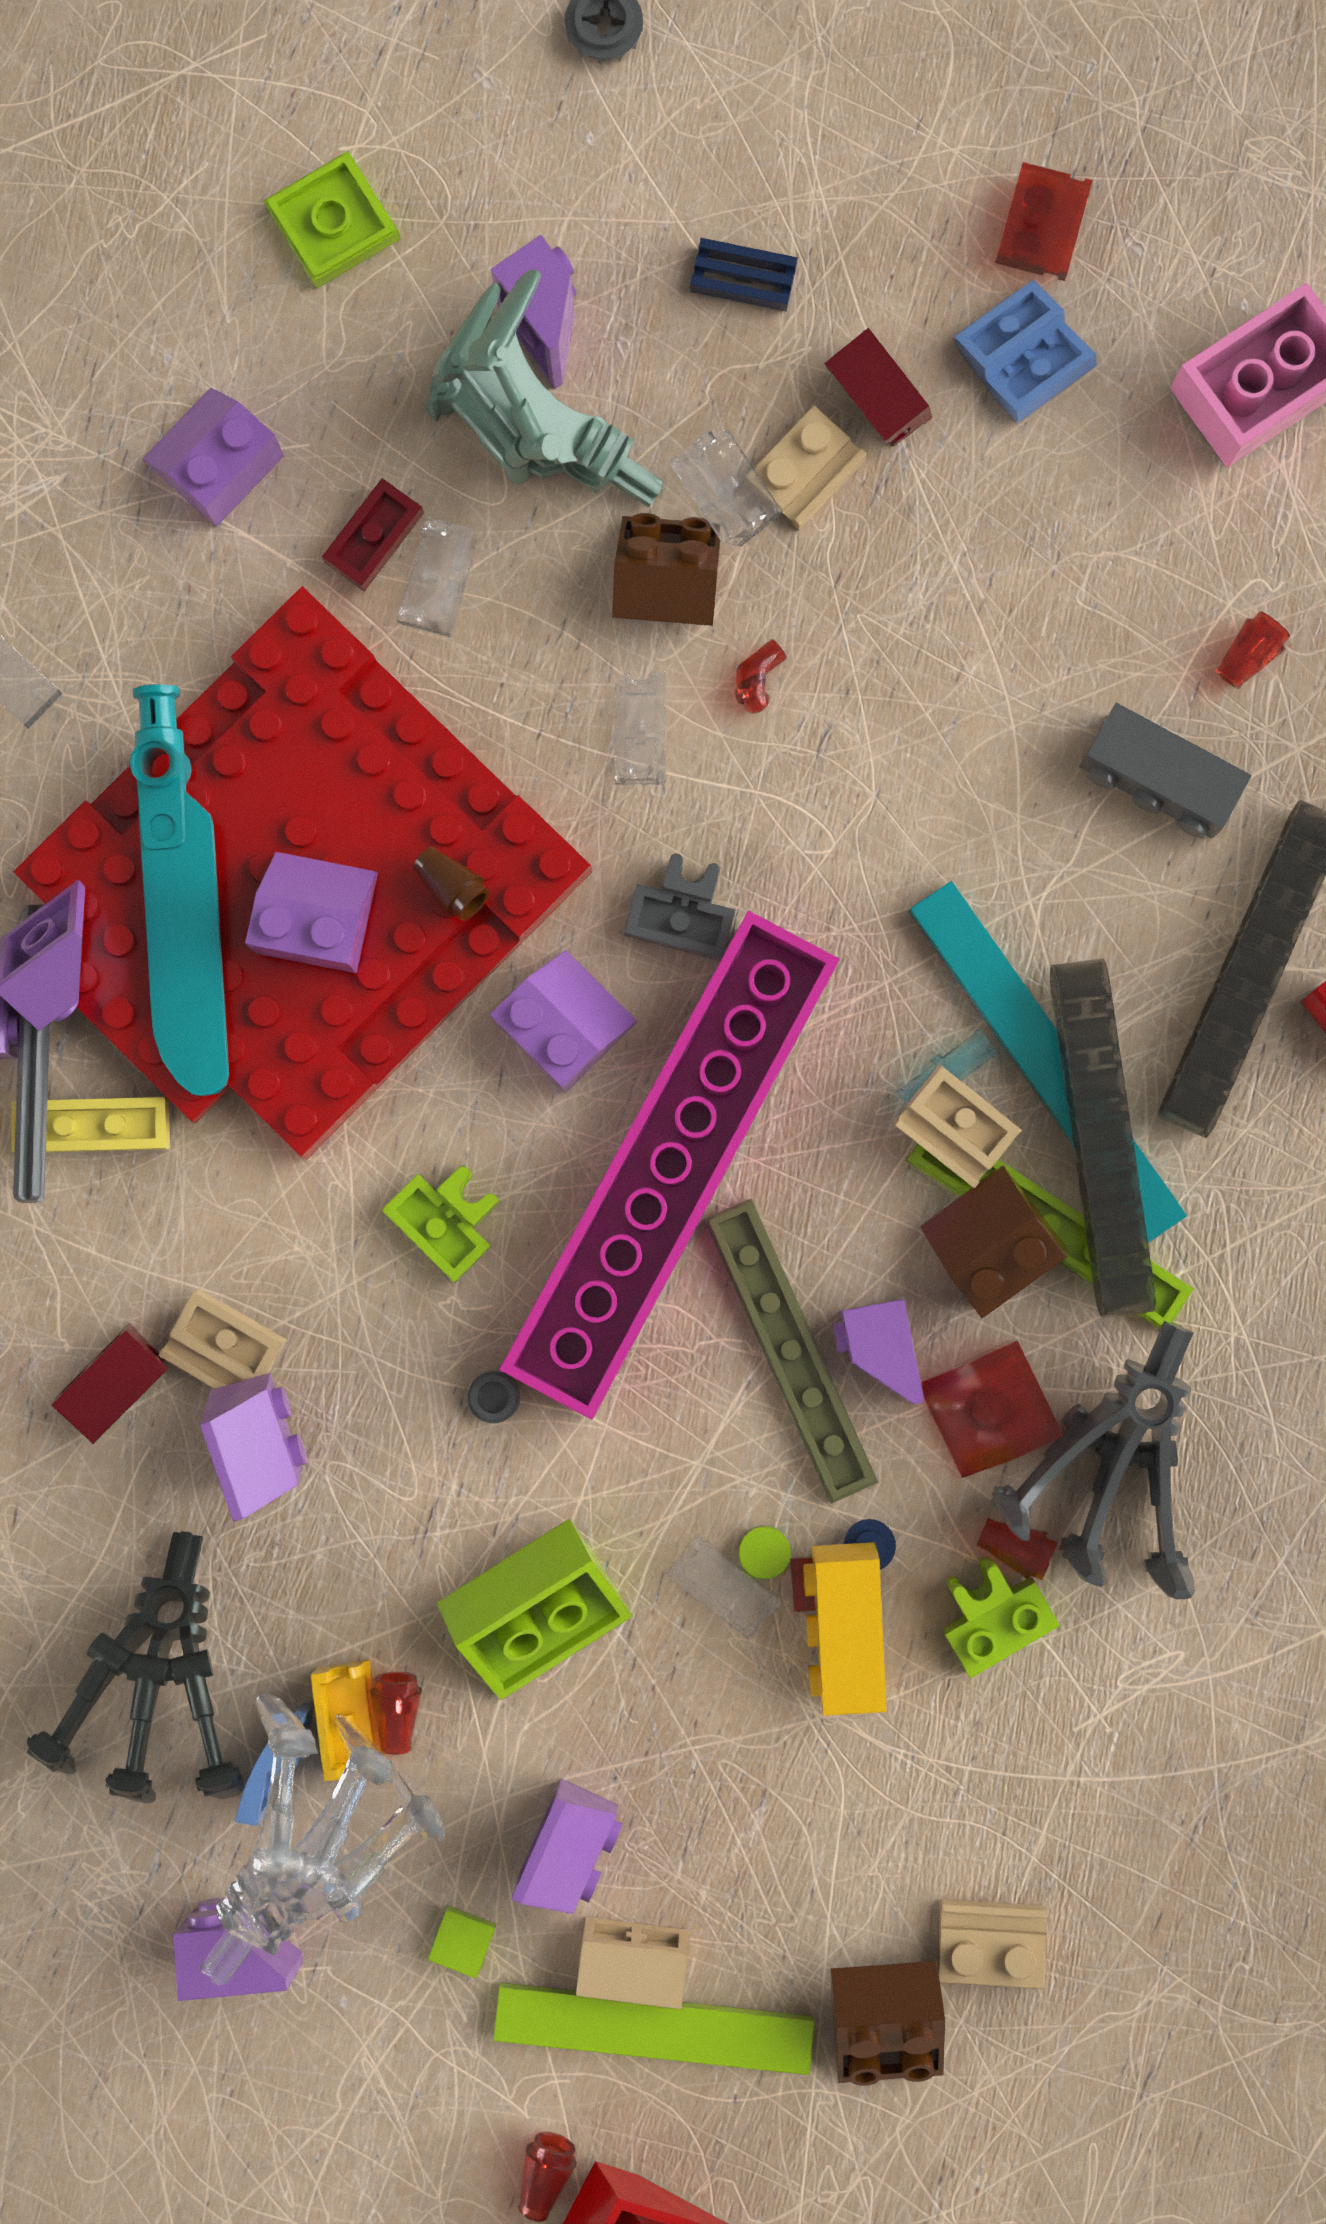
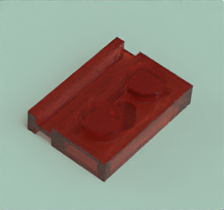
[995,162,1093,281]

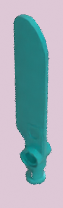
[130,684,229,1096]

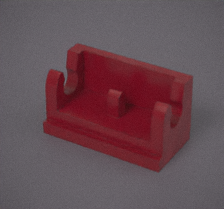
[824,327,932,447]
[51,1323,168,1444]

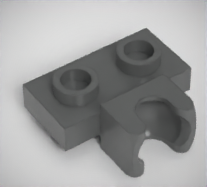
[624,853,736,961]

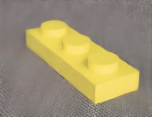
[11,1097,170,1153]

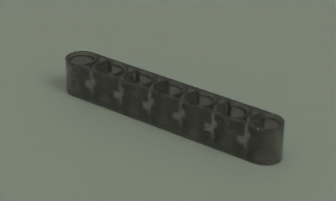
[1158,799,1326,1138]
[1050,958,1156,1318]

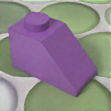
[833,1299,925,1404]

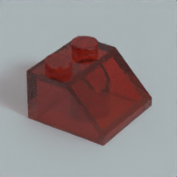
[921,1340,1063,1478]

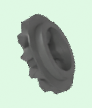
[565,0,643,64]

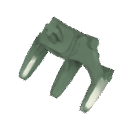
[426,270,664,507]

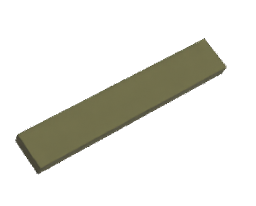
[704,1198,879,1504]

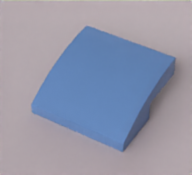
[954,280,1097,423]
[235,1703,314,1826]

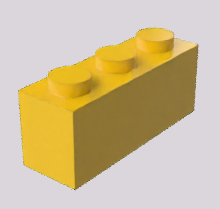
[803,1542,887,1716]

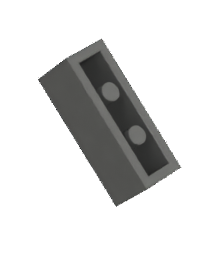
[1079,702,1252,838]

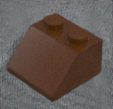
[920,1165,1067,1319]

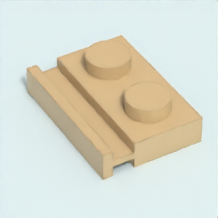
[746,406,867,531]
[892,1064,1022,1188]
[158,1289,287,1389]
[937,1899,1048,1989]

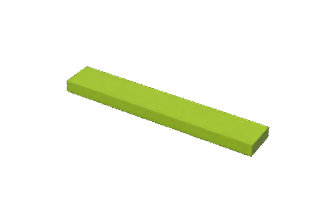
[906,1143,1194,1330]
[493,1982,815,2075]

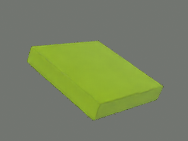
[263,151,401,289]

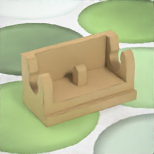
[576,1917,690,2009]

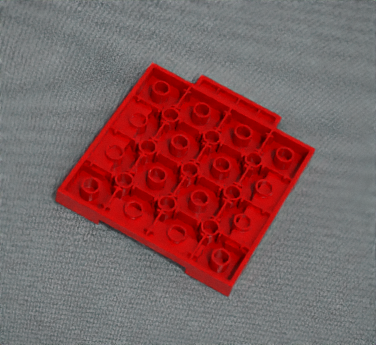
[13,586,592,1160]

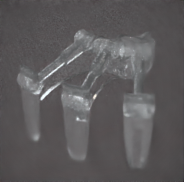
[200,1694,445,1986]

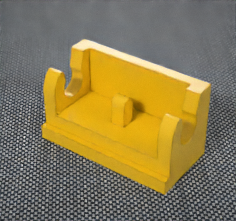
[311,1660,384,1782]

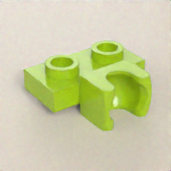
[382,1165,501,1283]
[942,1557,1060,1679]

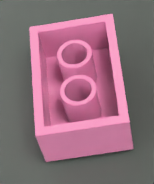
[1170,282,1326,468]

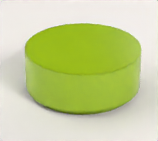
[739,1525,791,1579]

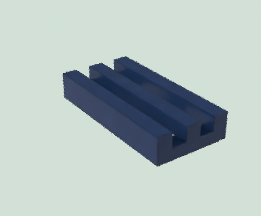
[690,238,798,312]

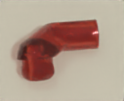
[734,639,787,714]

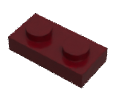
[322,478,424,592]

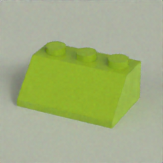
[437,1518,633,1700]

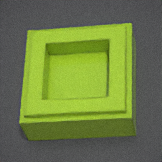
[428,1905,497,1979]

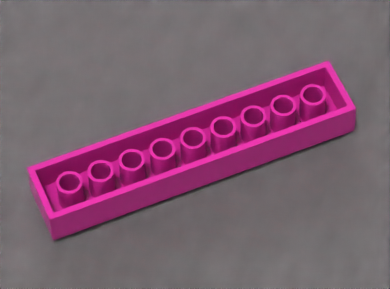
[499,910,840,1420]

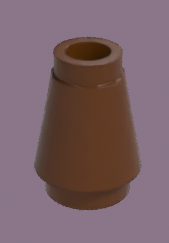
[413,846,489,921]

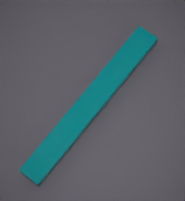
[908,880,1187,1246]

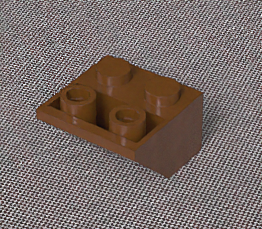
[612,513,722,626]
[831,1961,945,2086]

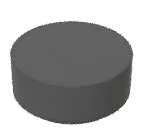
[468,1371,520,1423]

